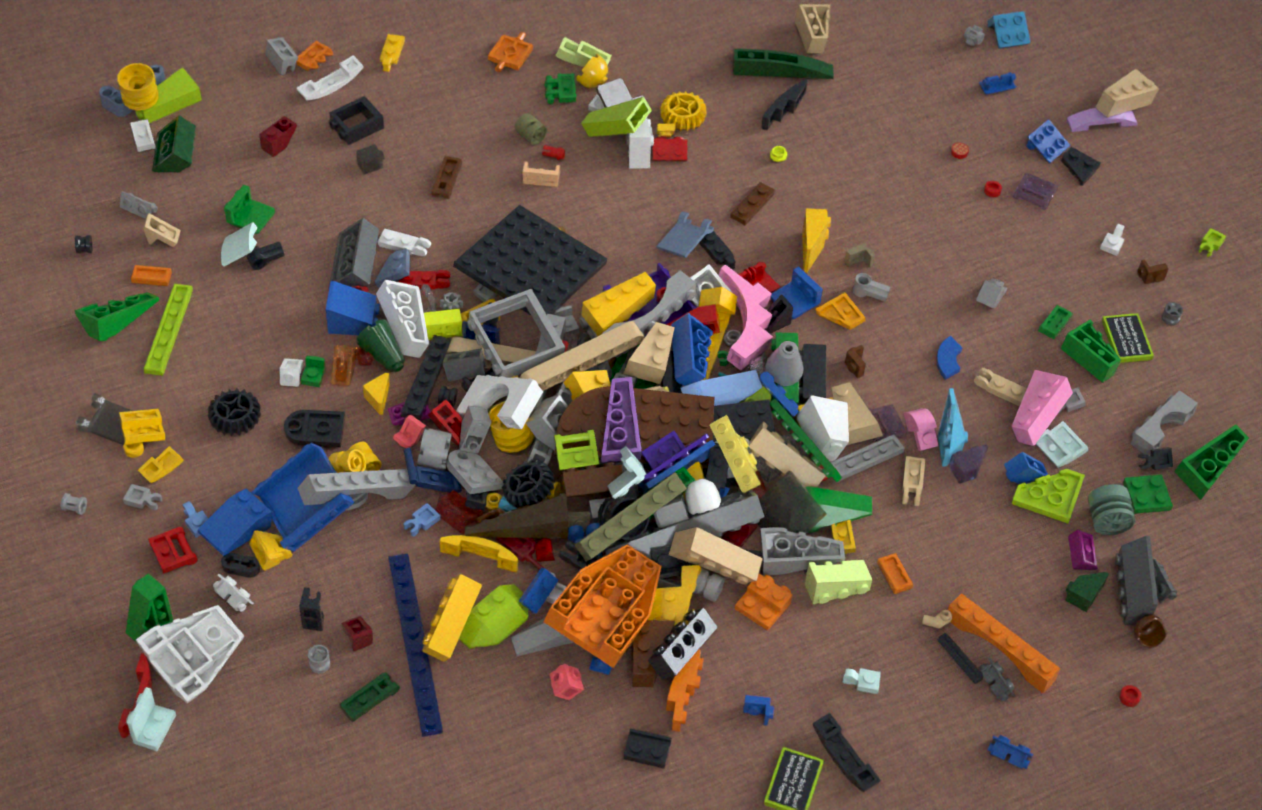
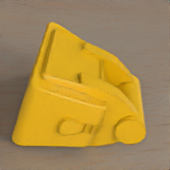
[249,530,292,571]

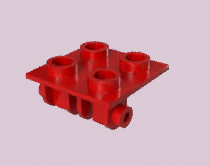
[737,261,781,293]

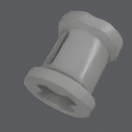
[60,493,87,515]

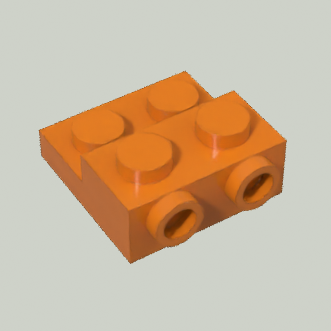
[735,574,793,631]

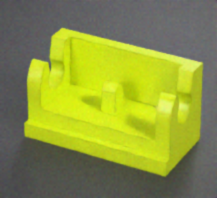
[424,309,463,340]

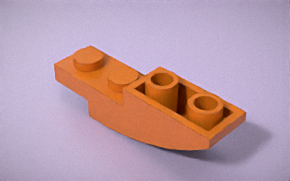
[666,649,704,732]

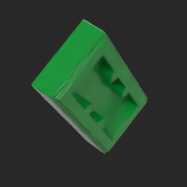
[1038,305,1073,340]

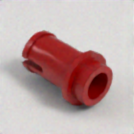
[542,145,566,161]

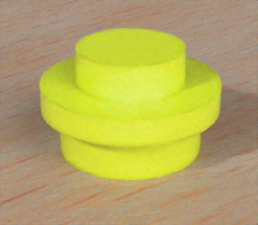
[770,146,787,162]

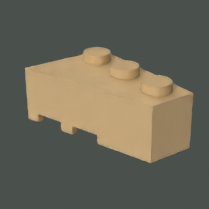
[794,4,830,53]
[831,382,883,445]

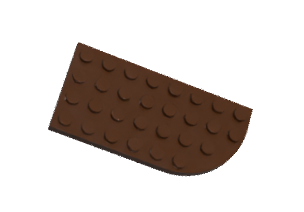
[554,386,715,472]

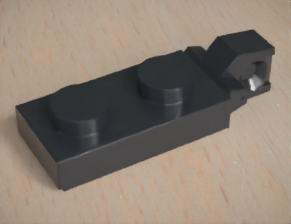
[699,231,736,270]
[706,443,729,495]

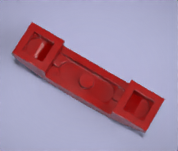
[118,653,152,738]

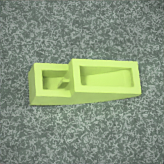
[555,37,612,66]

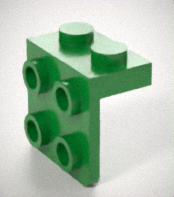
[224,184,275,234]

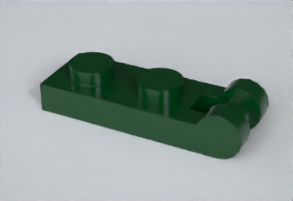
[339,672,400,722]

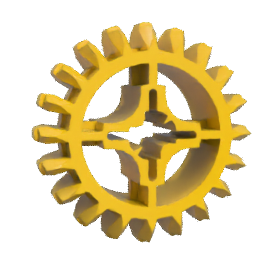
[660,91,707,132]

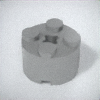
[417,428,452,471]

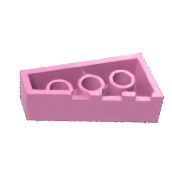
[1012,370,1073,446]

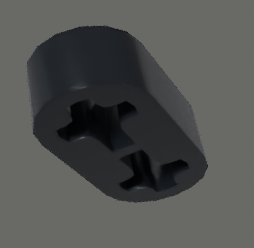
[221,553,260,578]

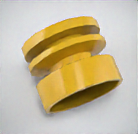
[117,63,159,111]
[489,401,534,453]

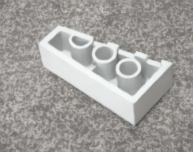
[376,280,429,358]

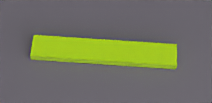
[143,283,193,376]

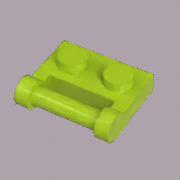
[554,430,599,471]

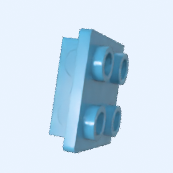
[987,11,1030,48]

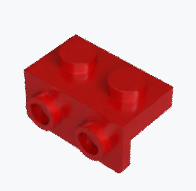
[652,136,688,161]

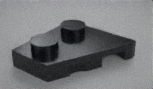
[1061,147,1101,186]

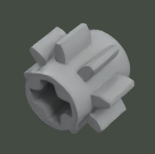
[964,25,985,47]
[440,292,463,311]

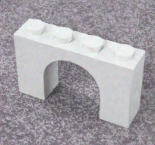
[456,375,543,429]

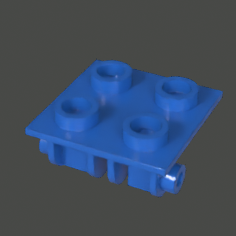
[1026,119,1071,164]

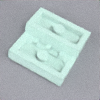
[221,222,257,267]
[1036,421,1088,468]

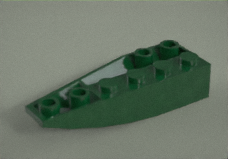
[732,48,834,79]

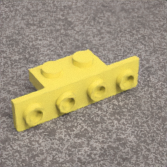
[710,415,761,493]

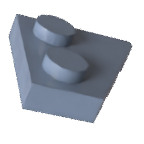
[375,248,410,288]

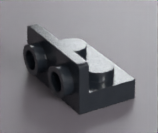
[650,545,693,579]

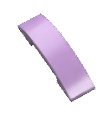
[1067,108,1137,132]

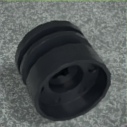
[598,495,649,540]

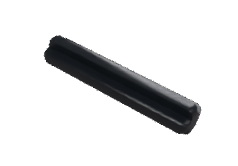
[938,633,984,684]

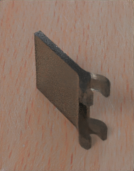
[75,393,133,445]

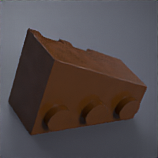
[557,462,623,499]
[632,620,675,687]

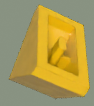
[698,287,738,315]
[363,373,390,415]

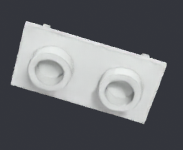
[213,574,254,612]

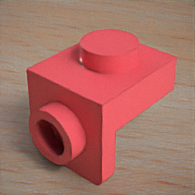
[393,415,426,448]

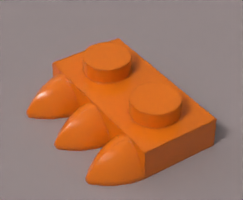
[296,41,333,71]

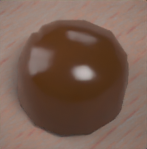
[1134,615,1167,648]

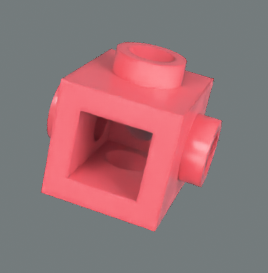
[549,664,584,700]

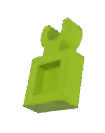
[1198,228,1226,257]

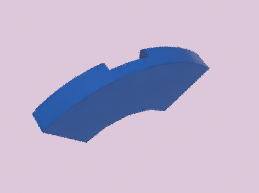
[937,336,963,380]

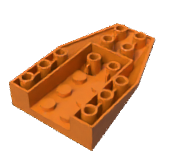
[544,544,661,668]

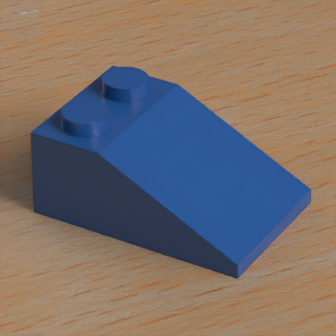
[197,488,272,556]

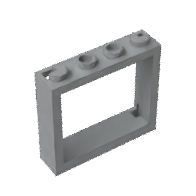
[467,289,565,378]

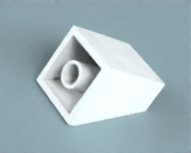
[797,395,849,461]

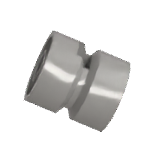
[693,568,725,602]

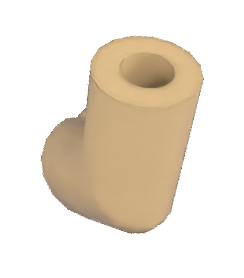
[922,610,952,629]

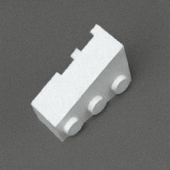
[626,118,654,169]

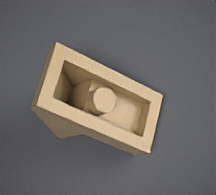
[143,213,181,247]

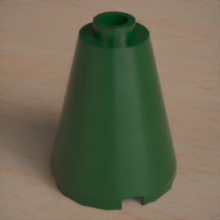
[356,319,405,373]

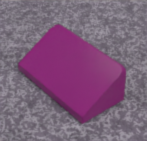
[1068,529,1098,570]

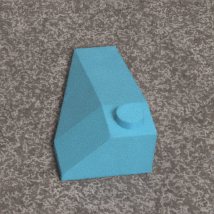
[937,388,968,466]

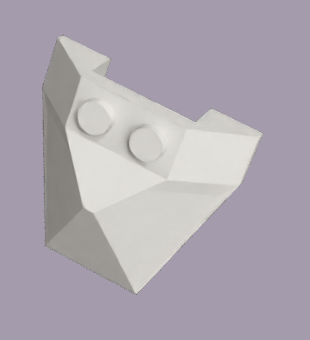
[136,605,244,703]

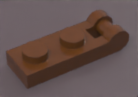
[432,156,462,199]

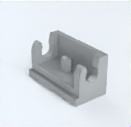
[265,37,298,75]

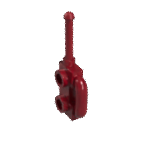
[496,537,547,570]

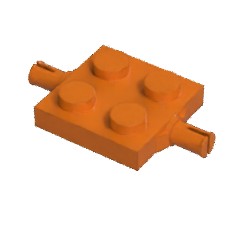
[488,31,533,73]

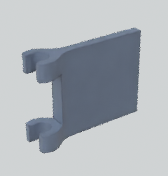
[657,212,714,258]

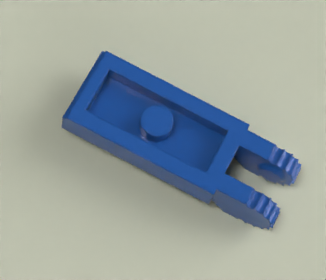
[759,372,799,417]

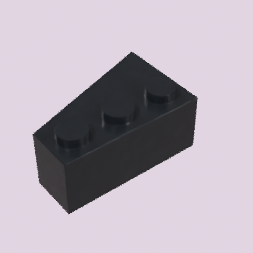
[799,344,826,404]

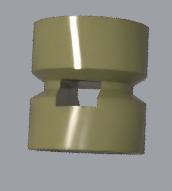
[515,113,548,145]

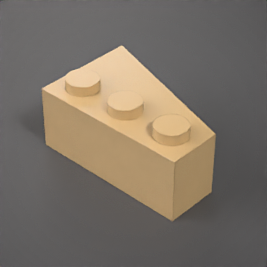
[623,322,675,384]

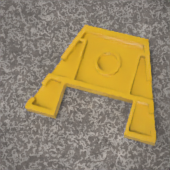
[648,565,701,626]

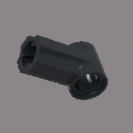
[245,242,285,270]

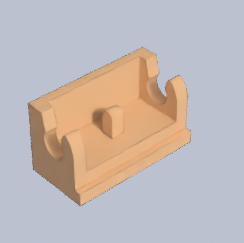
[523,162,560,187]

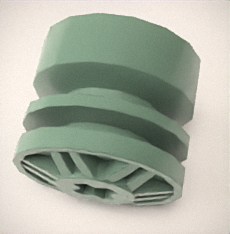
[1088,484,1136,535]

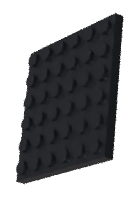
[453,205,607,315]

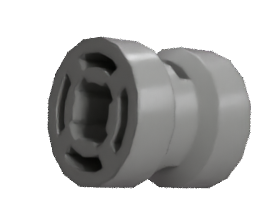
[308,645,331,674]

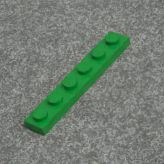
[770,399,843,483]

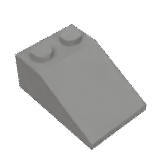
[526,394,568,451]

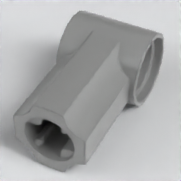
[852,273,891,302]

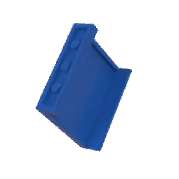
[252,443,354,552]

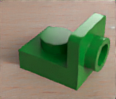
[301,355,326,388]

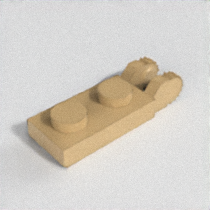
[974,368,1027,406]
[902,456,925,506]

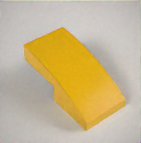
[138,446,184,483]

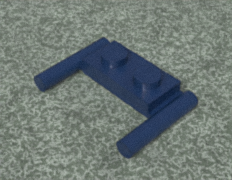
[403,448,462,493]

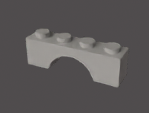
[1131,390,1198,456]

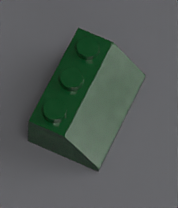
[152,115,196,173]

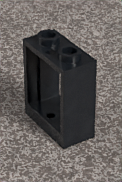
[329,96,384,145]

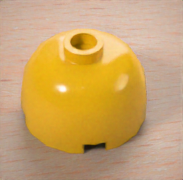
[576,54,608,88]

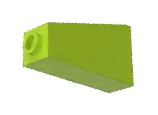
[135,68,202,123]
[581,97,652,137]

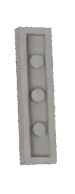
[831,434,905,482]

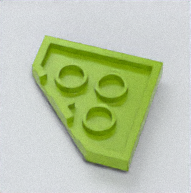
[1012,469,1085,523]

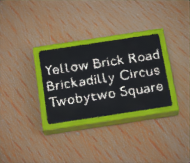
[1102,313,1154,363]
[764,747,824,810]

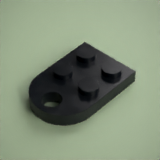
[284,410,345,447]

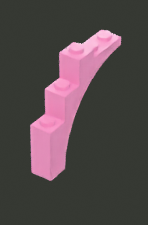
[719,265,773,371]

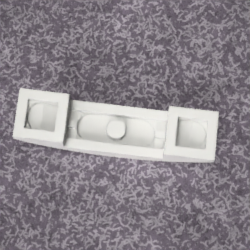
[297,55,363,100]

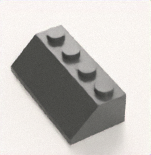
[329,218,379,287]
[1115,536,1158,625]

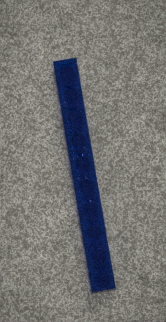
[388,553,443,737]

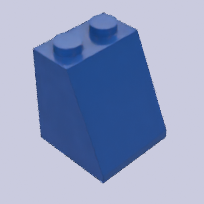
[325,281,380,335]

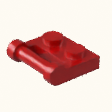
[148,527,198,574]

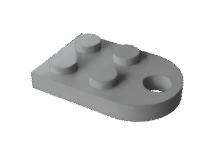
[446,450,504,494]

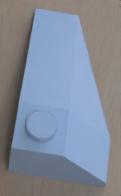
[681,370,762,406]

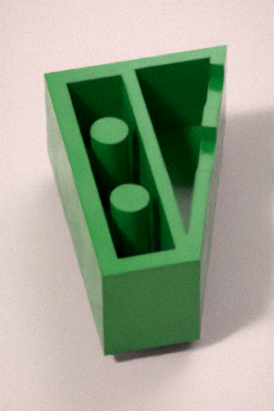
[1061,319,1121,383]
[125,574,173,644]

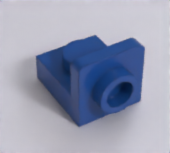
[743,695,774,726]

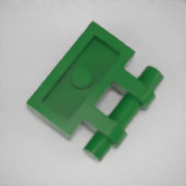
[544,73,576,104]

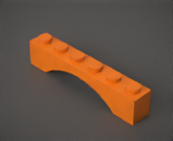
[948,593,1060,693]

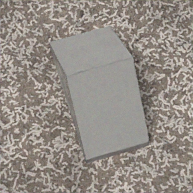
[653,494,689,528]

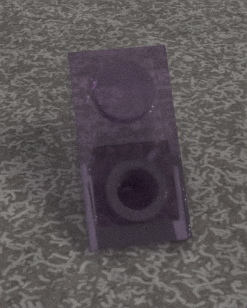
[949,444,988,484]

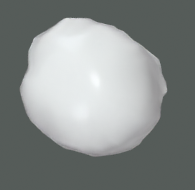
[686,479,721,515]

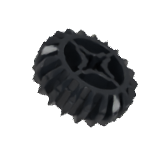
[208,388,261,437]
[502,459,555,508]

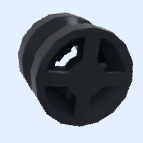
[75,235,93,254]
[438,386,458,407]

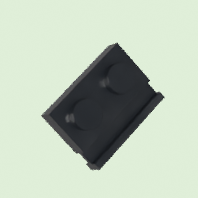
[623,728,672,769]

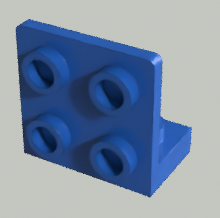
[770,267,823,319]

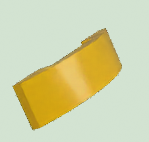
[439,535,518,573]

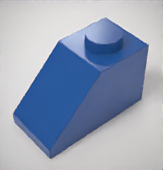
[1004,452,1048,484]

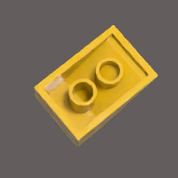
[802,208,831,273]

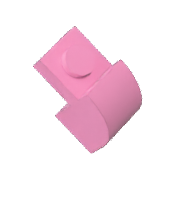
[904,408,938,451]

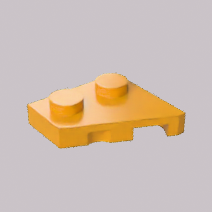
[815,293,866,330]

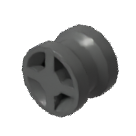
[1162,302,1183,325]

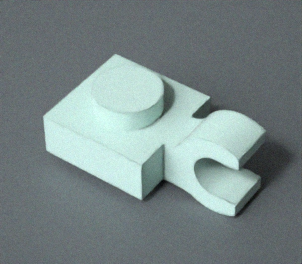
[843,668,881,694]

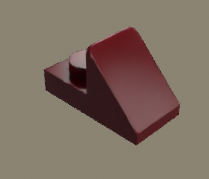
[721,523,759,548]
[341,616,373,651]

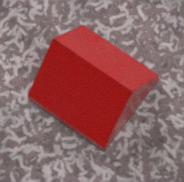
[535,538,555,562]

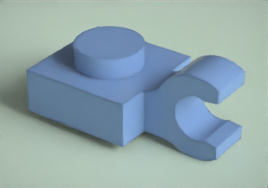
[182,501,208,538]

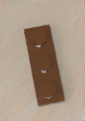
[730,182,775,225]

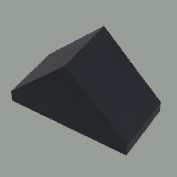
[765,294,794,334]

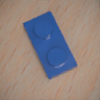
[519,568,559,614]

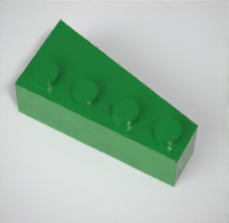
[1175,424,1249,500]

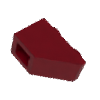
[259,116,297,157]

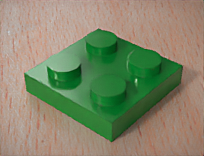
[1123,474,1173,514]

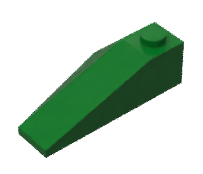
[75,292,159,341]
[791,487,872,533]

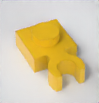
[657,124,675,138]

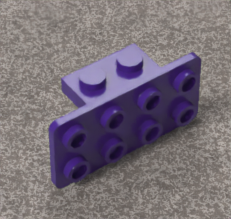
[641,431,709,484]

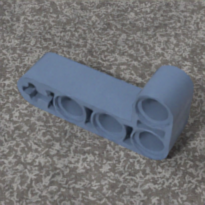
[99,65,166,117]

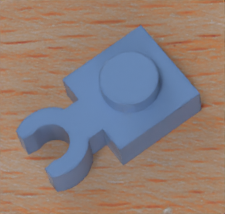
[404,503,441,536]

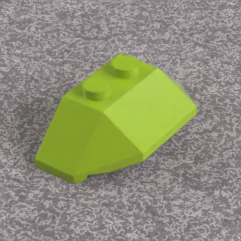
[459,584,528,649]

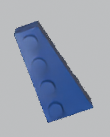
[671,313,713,386]

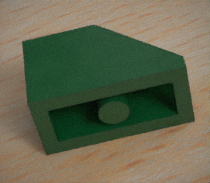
[1065,572,1109,613]

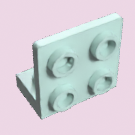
[608,446,646,499]
[127,687,176,751]

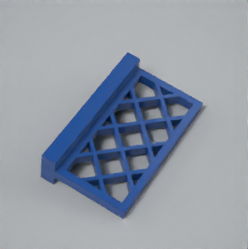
[637,440,716,494]

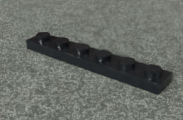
[401,335,451,421]

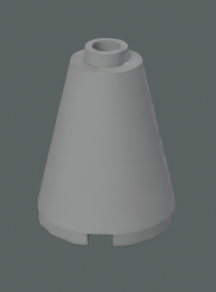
[765,341,804,386]

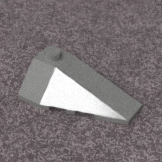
[760,527,845,575]
[511,617,573,657]

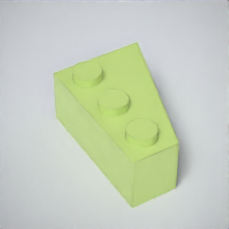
[805,560,872,604]

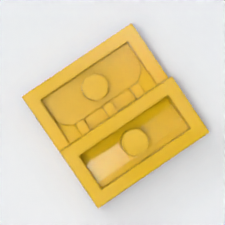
[119,409,165,444]

